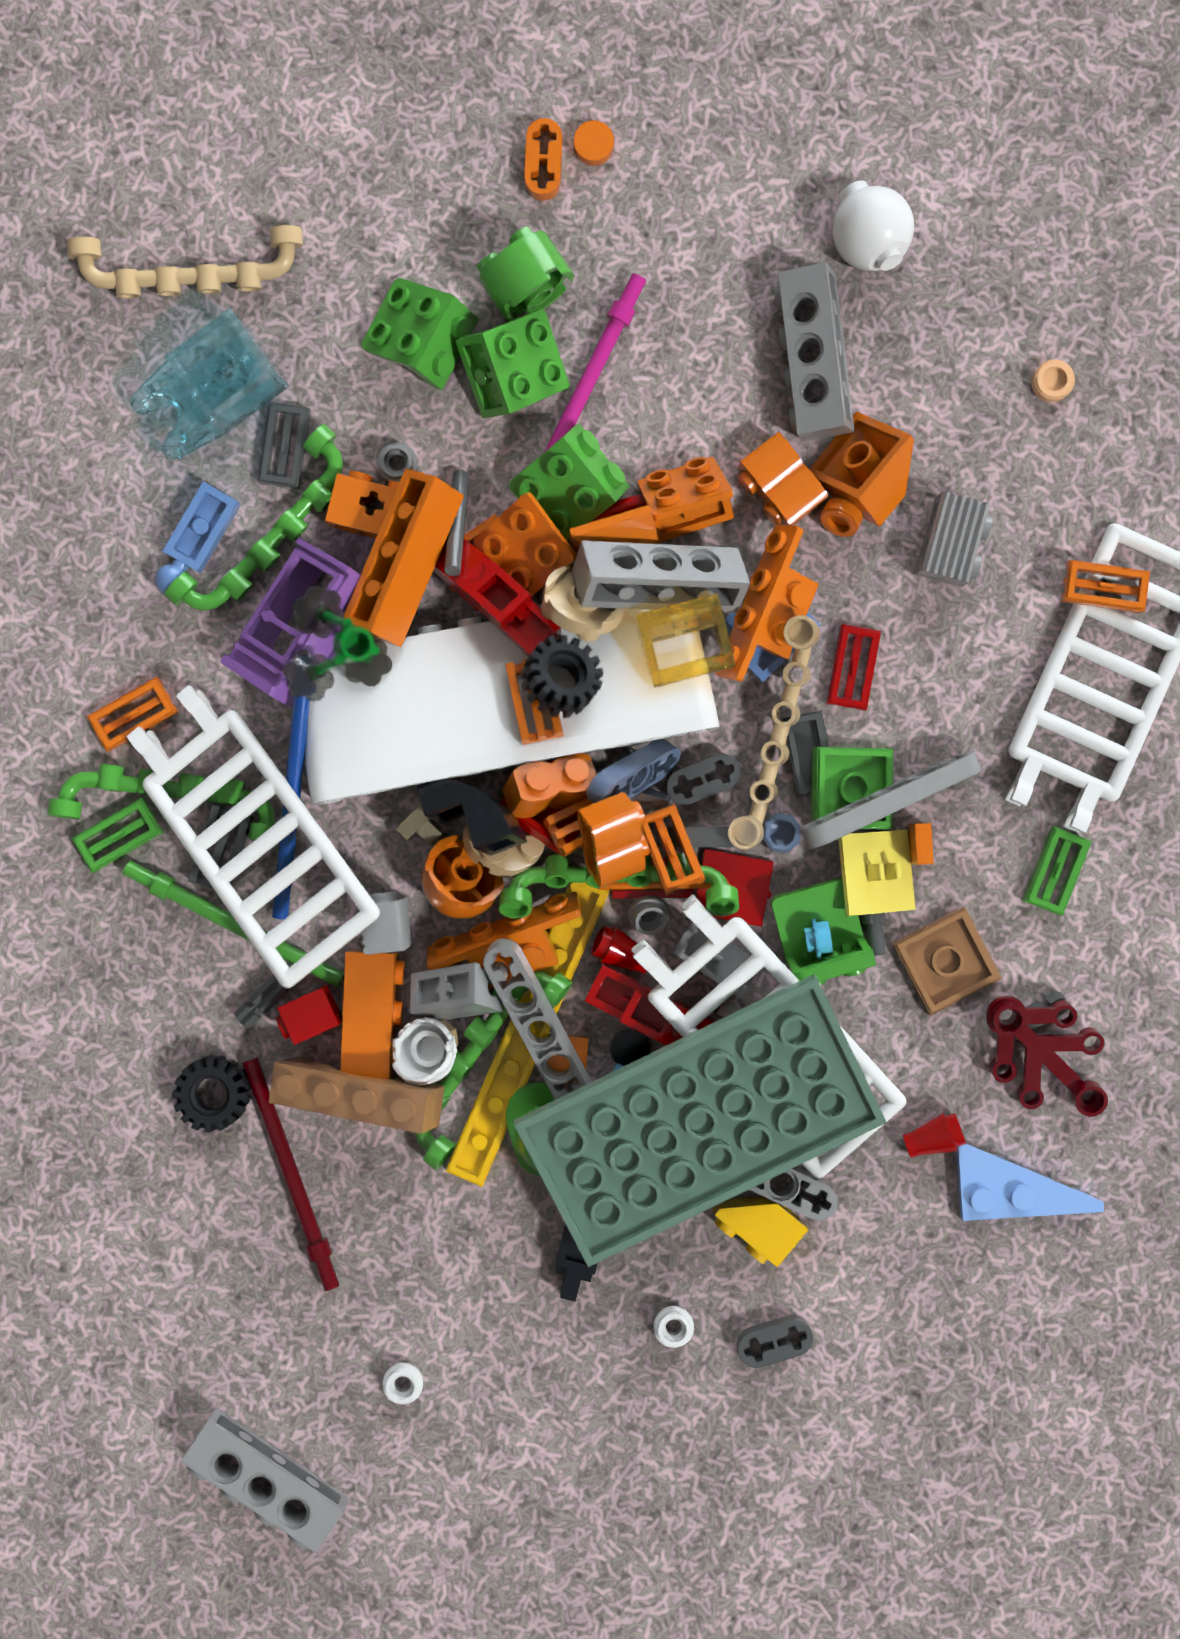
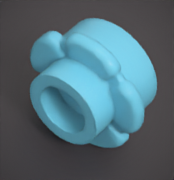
[804,919,833,959]

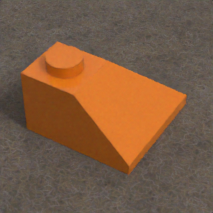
[809,411,914,527]
[569,505,659,552]

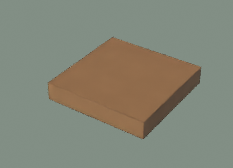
[891,906,1002,1016]

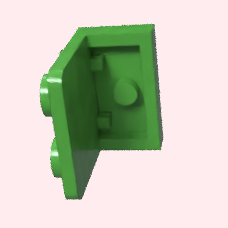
[362,278,479,390]
[509,423,630,540]
[771,877,876,985]

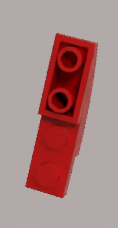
[433,539,562,657]
[584,964,717,1045]

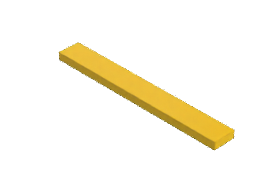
[445,883,610,1187]

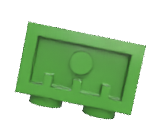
[455,309,569,419]

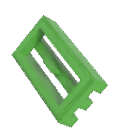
[72,798,164,873]
[1022,826,1092,916]

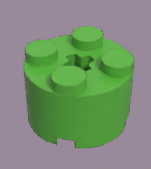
[477,226,574,322]

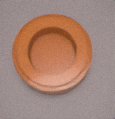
[574,120,614,166]
[820,498,863,537]

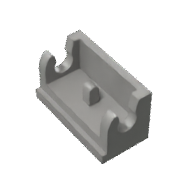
[672,921,759,999]
[410,963,503,1020]

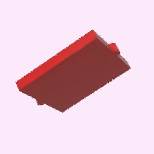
[696,849,774,927]

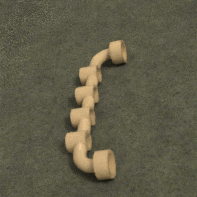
[67,225,303,299]
[728,615,820,849]

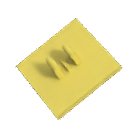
[838,830,916,916]

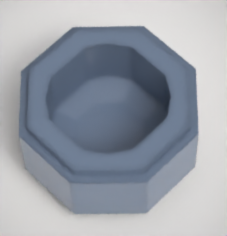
[762,813,801,852]

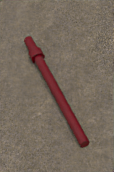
[242,1057,340,1291]

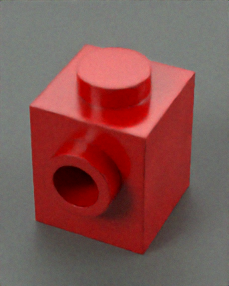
[276,984,343,1045]

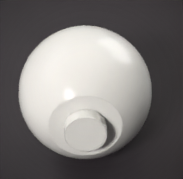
[832,181,914,271]

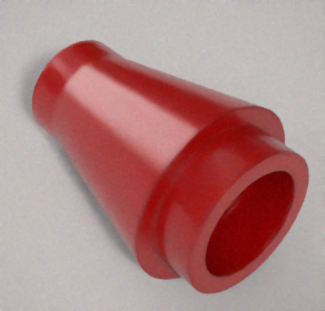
[591,926,647,974]
[903,1113,967,1158]

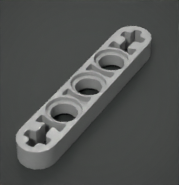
[800,750,982,849]
[483,938,592,1100]

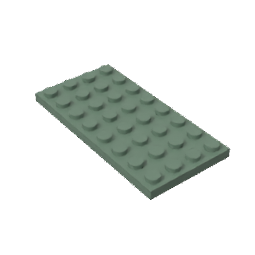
[514,974,887,1267]

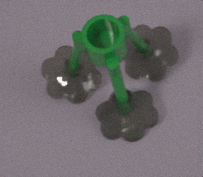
[283,585,392,702]

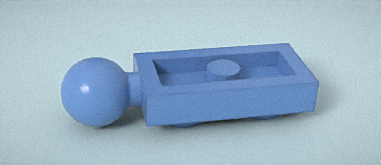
[155,481,241,594]

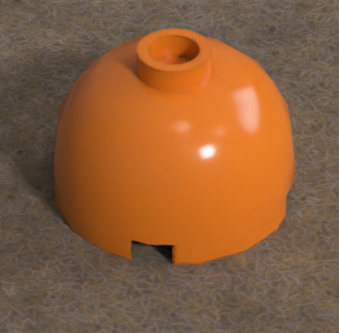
[421,835,505,919]

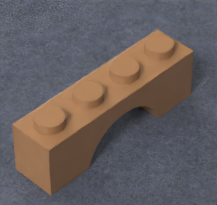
[268,1057,445,1134]

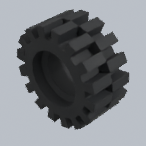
[520,635,603,718]
[172,1055,251,1132]

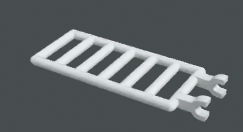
[1004,523,1180,833]
[126,685,380,988]
[631,894,906,1178]

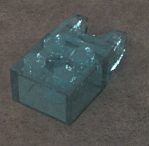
[130,308,290,460]

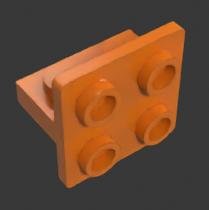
[637,457,734,543]
[473,492,577,598]

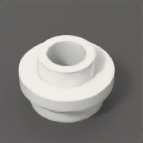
[654,1306,694,1348]
[382,1362,423,1405]

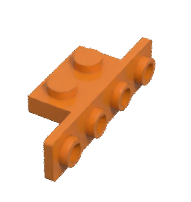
[715,524,819,682]
[426,892,581,990]

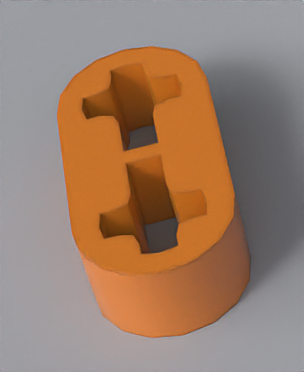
[524,118,563,201]

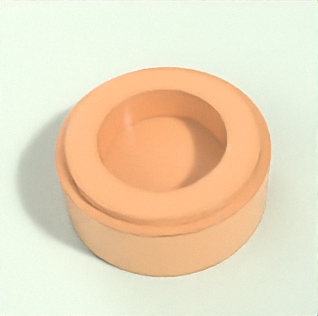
[1031,359,1075,403]

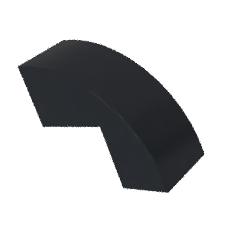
[417,780,527,856]

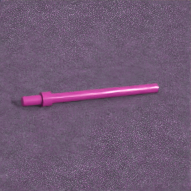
[544,273,646,452]

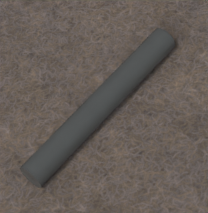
[444,470,469,576]

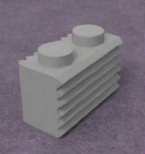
[915,491,993,587]
[358,891,412,955]

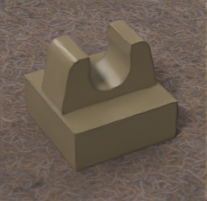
[396,803,444,846]

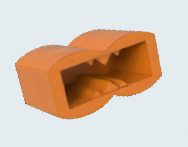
[737,432,828,526]
[502,753,596,818]
[578,792,649,888]

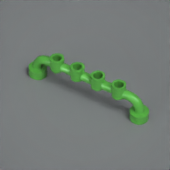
[164,424,343,611]
[47,764,275,841]
[499,853,739,918]
[415,971,573,1170]

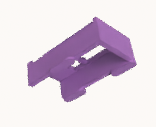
[220,538,361,708]

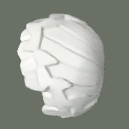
[392,1017,457,1086]

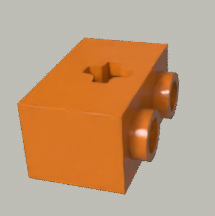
[325,471,399,539]

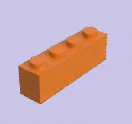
[343,468,464,648]
[340,949,405,1079]

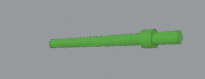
[122,860,344,987]

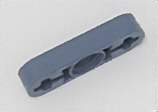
[587,738,681,803]

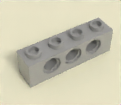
[774,261,855,441]
[572,541,750,612]
[180,1408,349,1553]

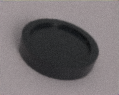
[610,1029,650,1066]

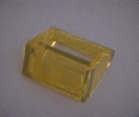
[636,593,735,688]

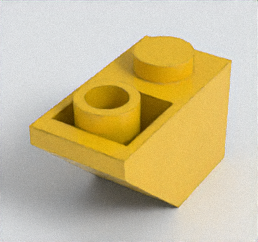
[712,1196,809,1267]

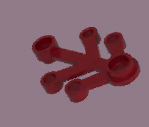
[986,996,1108,1117]

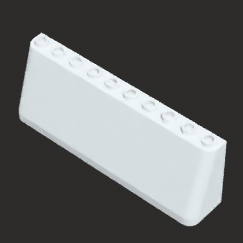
[305,604,720,805]

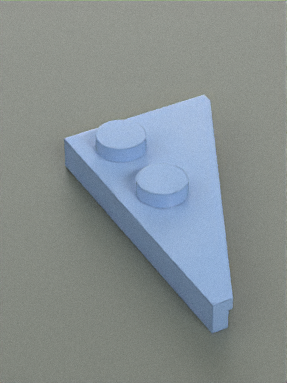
[956,1143,1104,1221]

